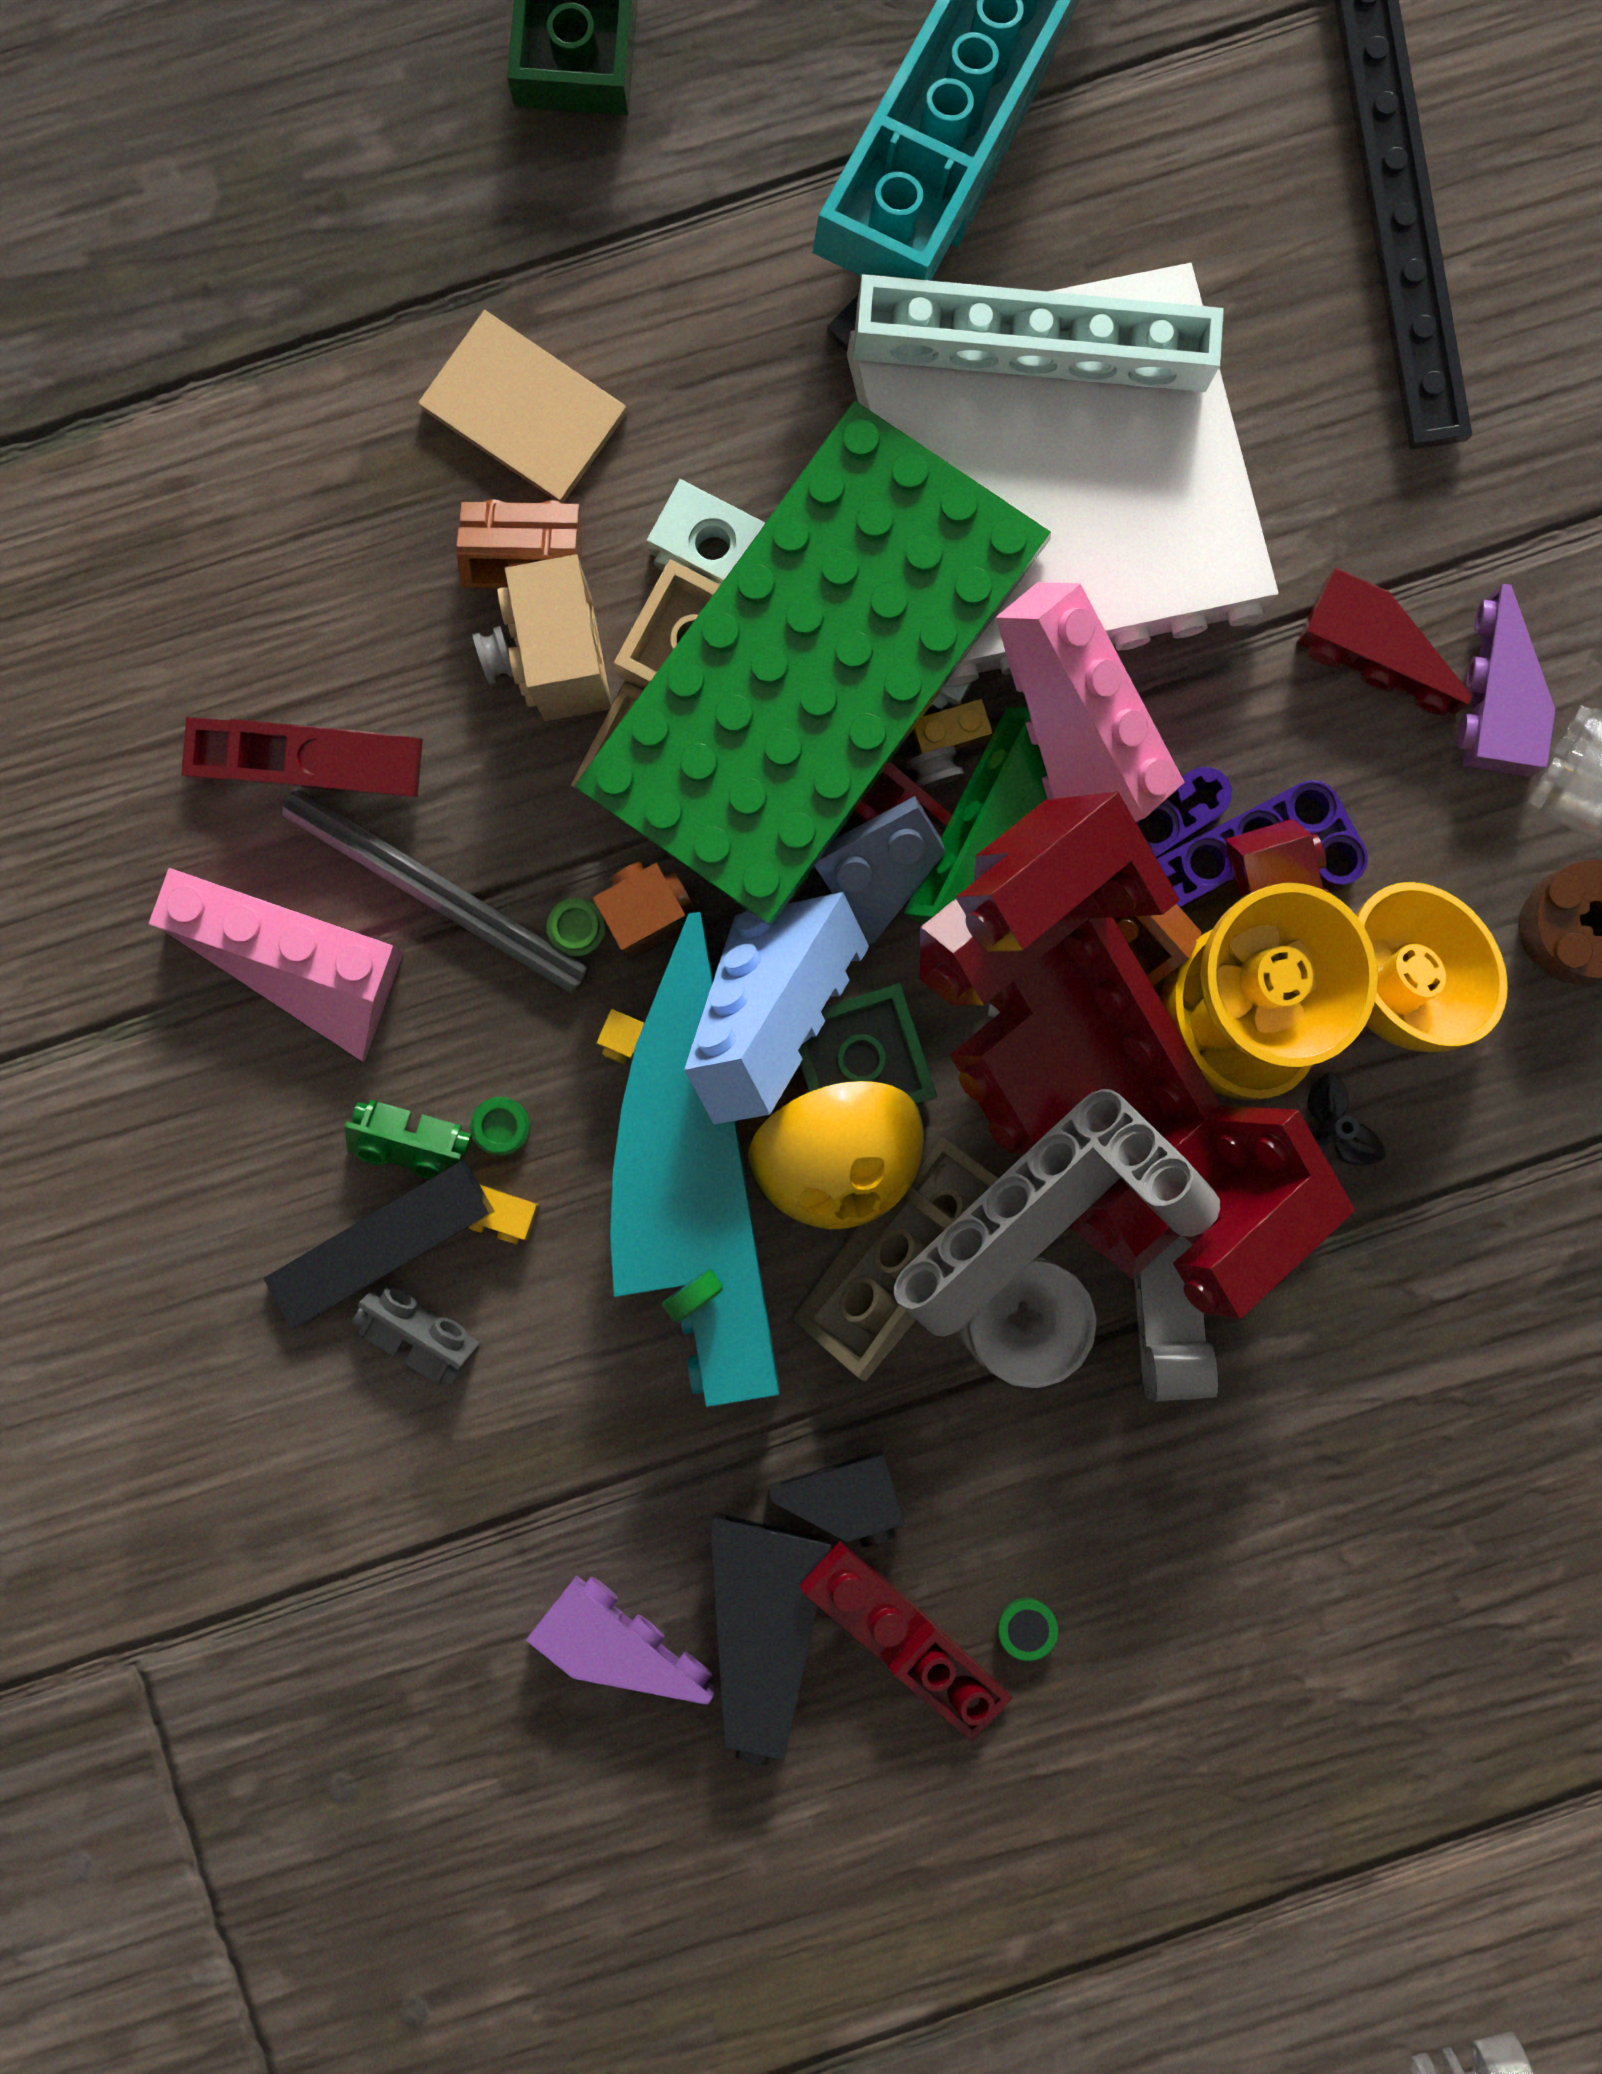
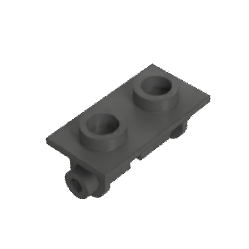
[351,1281,480,1386]

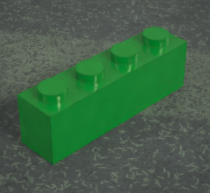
[903,707,1048,925]

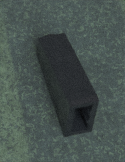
[711,1512,831,1765]

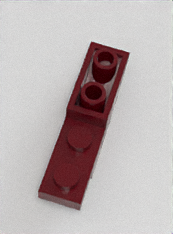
[181,717,423,798]
[799,1541,1013,1742]

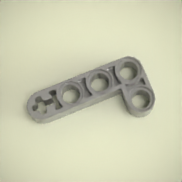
[1134,1235,1218,1402]

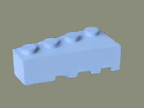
[684,892,869,1125]

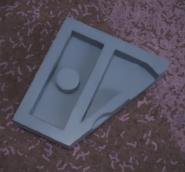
[815,796,945,945]

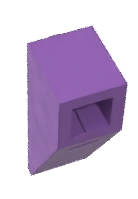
[1457,584,1556,777]
[526,1575,715,1705]

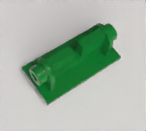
[344,1099,472,1180]

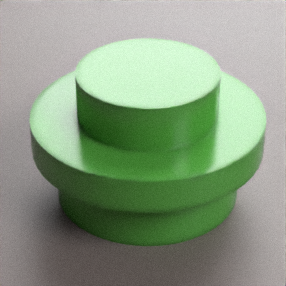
[547,898,606,957]

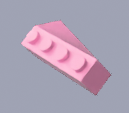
[996,582,1185,822]
[148,868,404,1062]

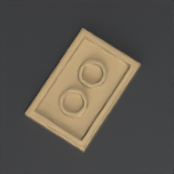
[418,309,628,503]

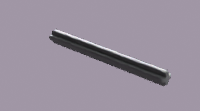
[280,789,588,993]

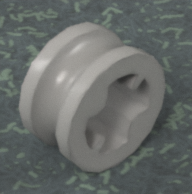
[472,626,513,685]
[906,746,964,791]

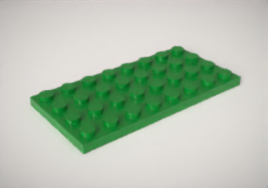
[574,401,1051,927]

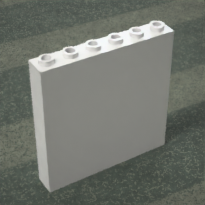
[847,263,1279,687]

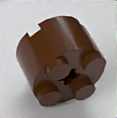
[1519,859,1602,984]

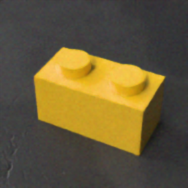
[912,699,993,755]
[597,1009,644,1065]
[468,1185,540,1244]

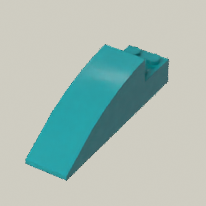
[812,0,1080,281]
[610,912,780,1407]

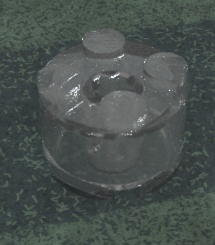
[1528,705,1602,844]

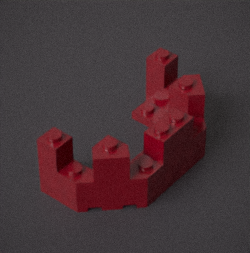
[919,791,1356,1319]

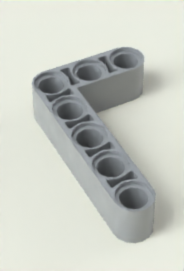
[894,1089,1220,1337]

